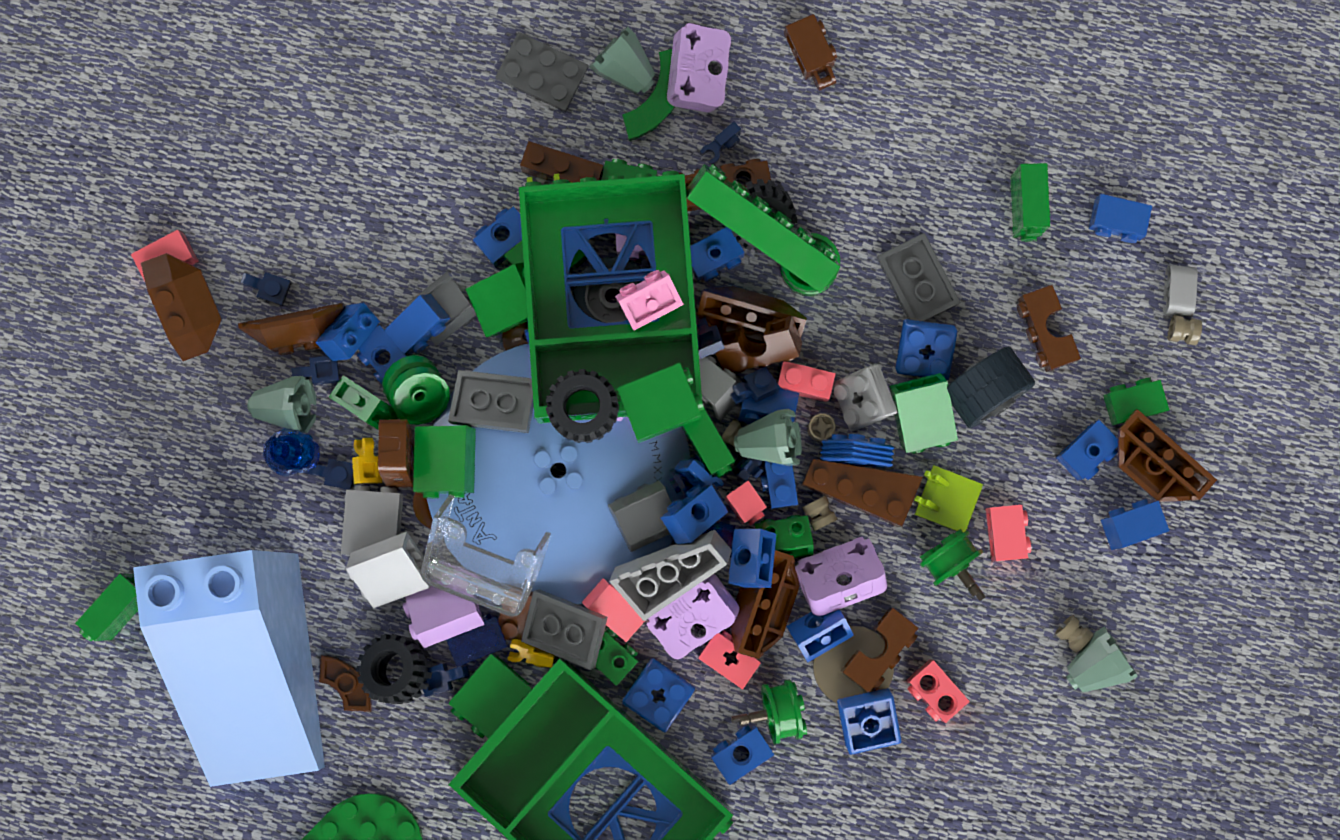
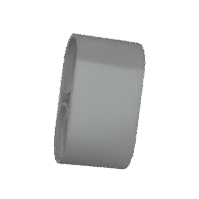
[1163,265,1198,317]

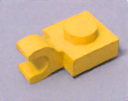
[352,438,382,484]
[508,639,556,668]

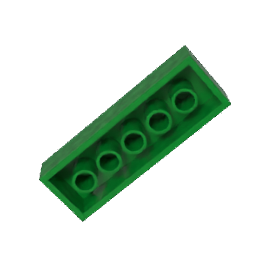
[686,164,841,293]

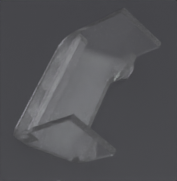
[420,495,551,617]

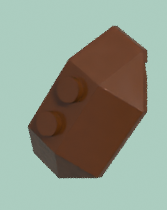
[141,253,222,361]
[697,286,807,343]
[238,303,346,355]
[1117,409,1217,502]
[731,550,800,659]

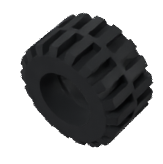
[732,179,797,253]
[546,369,619,443]
[356,634,432,704]

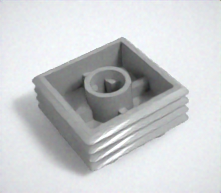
[833,364,897,432]

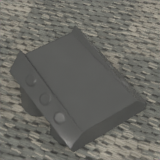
[406,272,476,346]
[608,481,672,552]

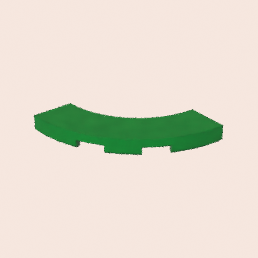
[622,49,683,141]

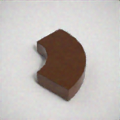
[319,655,372,712]

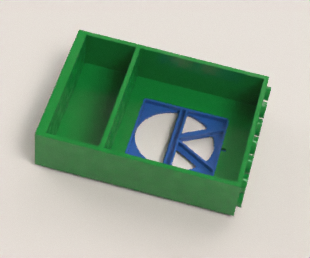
[519,171,703,424]
[448,658,734,840]

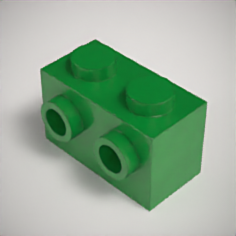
[755,515,814,559]
[595,625,639,686]

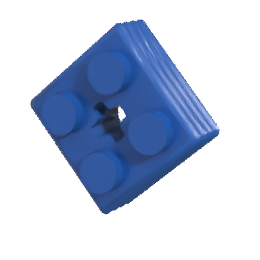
[895,319,958,380]
[820,434,895,467]
[622,658,695,733]
[837,688,902,755]

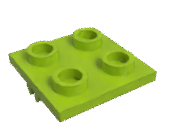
[914,465,983,532]

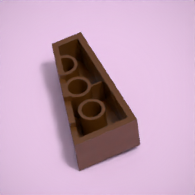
[801,459,923,527]

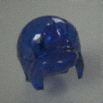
[263,428,320,477]

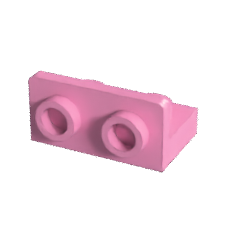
[615,270,684,330]

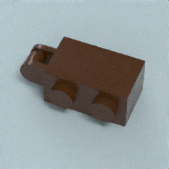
[784,14,837,91]

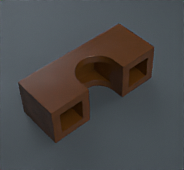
[520,141,604,183]
[1017,284,1081,372]
[715,316,802,373]
[841,607,918,693]

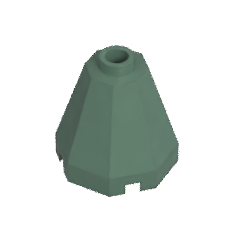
[589,27,655,94]
[247,376,316,433]
[734,409,802,466]
[1066,626,1138,693]

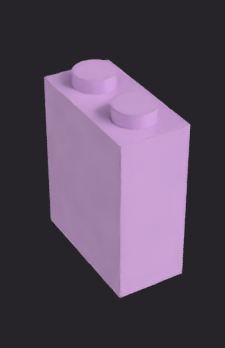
[403,568,485,648]

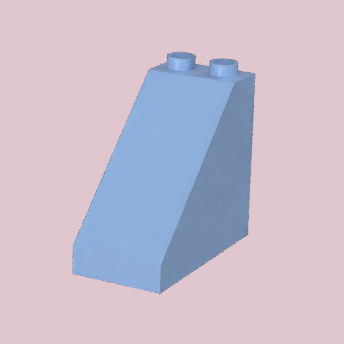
[133,550,325,787]

